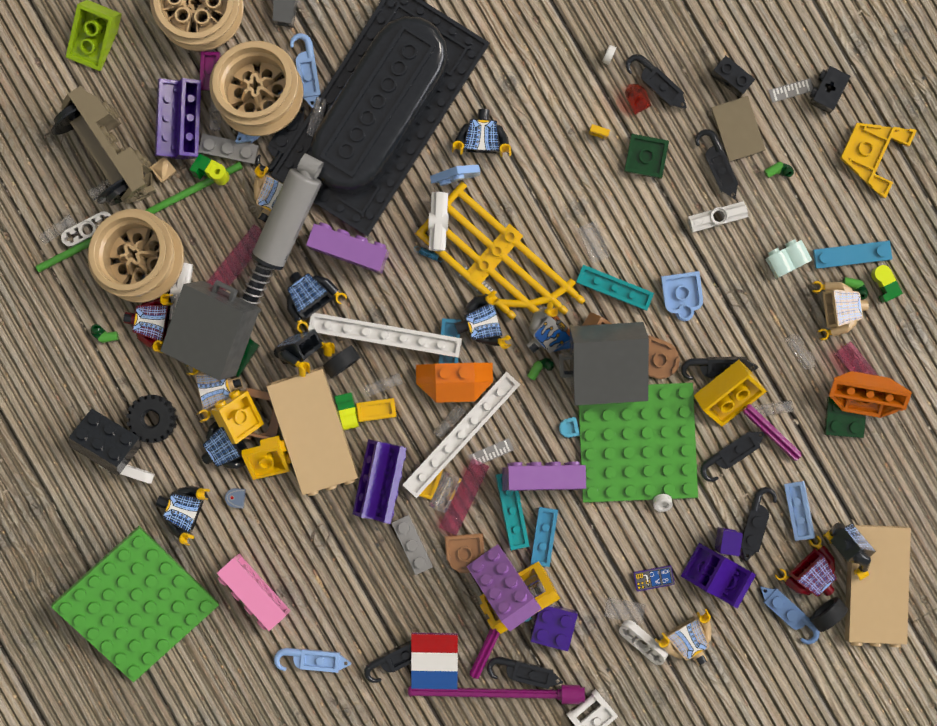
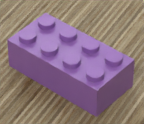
[306,222,389,274]
[502,461,586,491]
[467,544,542,631]

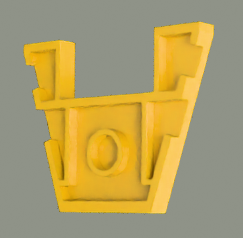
[840,123,917,199]

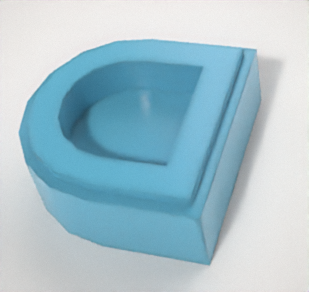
[559,417,580,438]

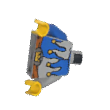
[527,302,570,353]

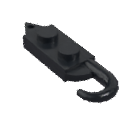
[625,54,687,109]
[256,107,305,173]
[695,129,739,200]
[681,357,759,380]
[700,431,765,482]
[741,487,777,561]
[364,640,411,683]
[487,657,563,689]

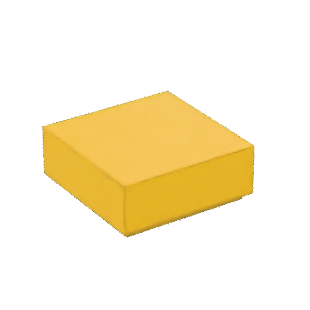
[589,124,610,140]

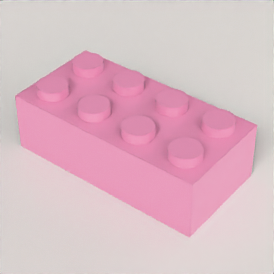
[217,554,291,631]

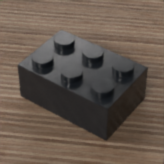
[68,408,141,476]

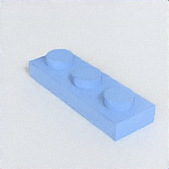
[784,481,815,541]

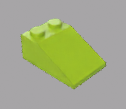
[66,0,122,71]

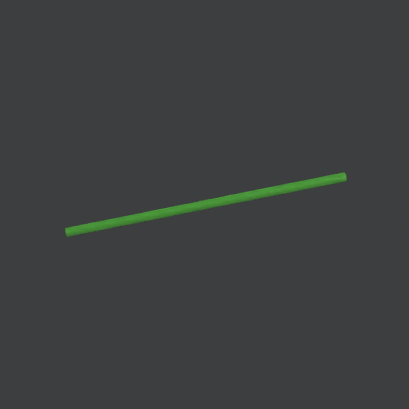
[35,161,243,273]

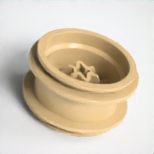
[150,0,244,52]
[209,41,304,136]
[88,209,184,303]

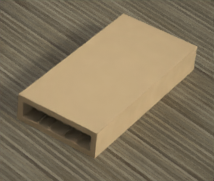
[266,366,358,496]
[845,524,911,647]

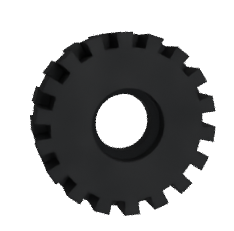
[126,395,178,443]

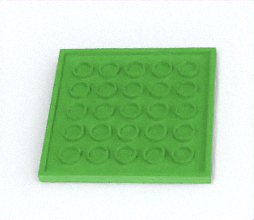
[578,383,698,503]
[51,526,219,683]

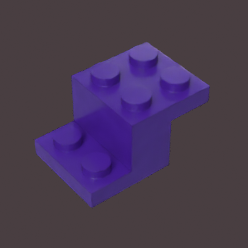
[681,543,756,609]

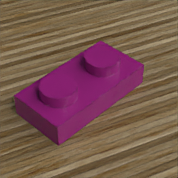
[200,51,221,91]

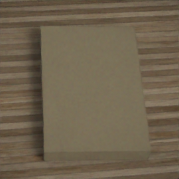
[711,96,766,162]

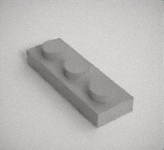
[198,134,259,165]
[392,515,433,575]

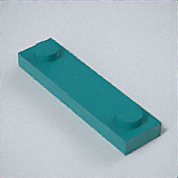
[576,265,654,311]
[495,473,530,550]

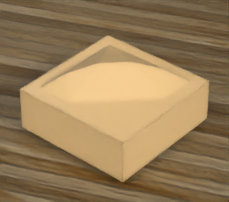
[150,157,177,183]

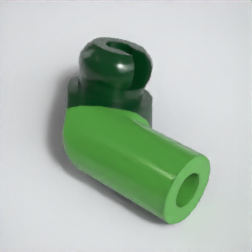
[764,162,794,178]
[843,277,868,300]
[91,324,119,343]
[527,358,555,380]

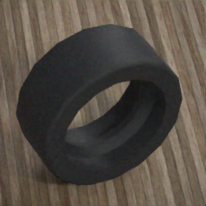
[323,345,361,378]
[810,597,848,632]

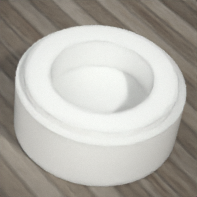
[603,45,617,65]
[653,494,673,512]

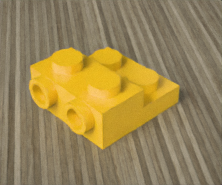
[211,389,264,444]
[242,436,292,480]

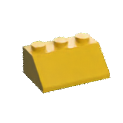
[694,360,767,427]

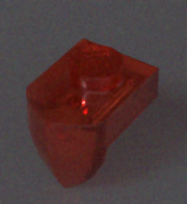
[625,84,651,115]

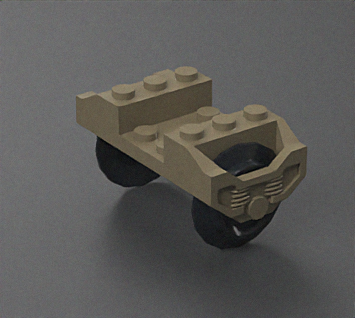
[51,86,157,206]

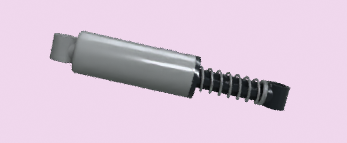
[240,153,324,306]

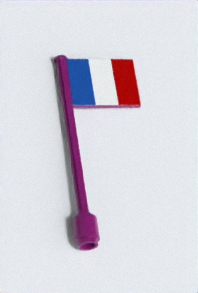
[408,632,585,705]

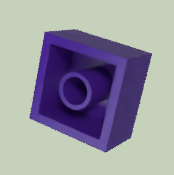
[530,604,578,651]

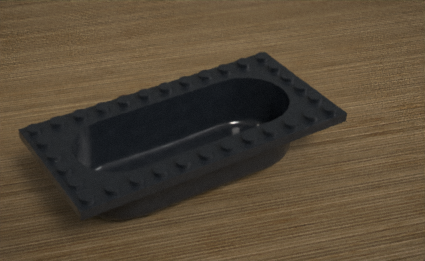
[271,0,490,237]

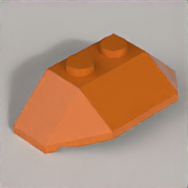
[416,363,493,403]
[829,371,912,418]

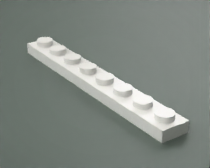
[308,313,462,358]
[402,372,521,498]

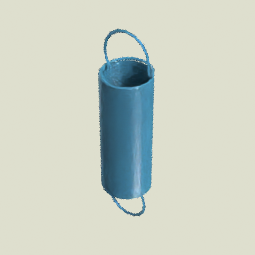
[414,246,444,262]

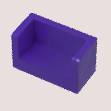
[714,527,743,556]

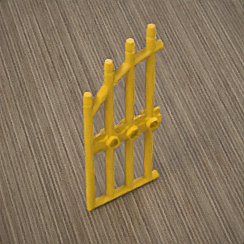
[415,181,585,320]

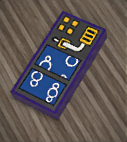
[633,565,675,591]

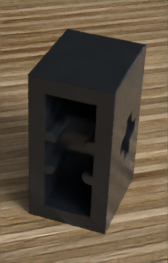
[710,55,755,98]
[809,66,851,113]

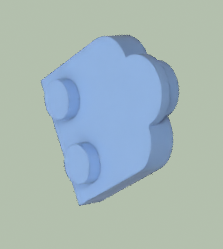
[430,165,481,186]
[660,271,703,321]

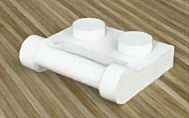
[566,689,618,726]

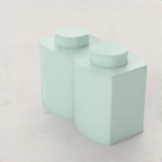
[765,239,812,279]

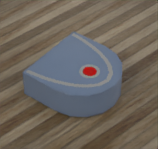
[225,488,246,508]

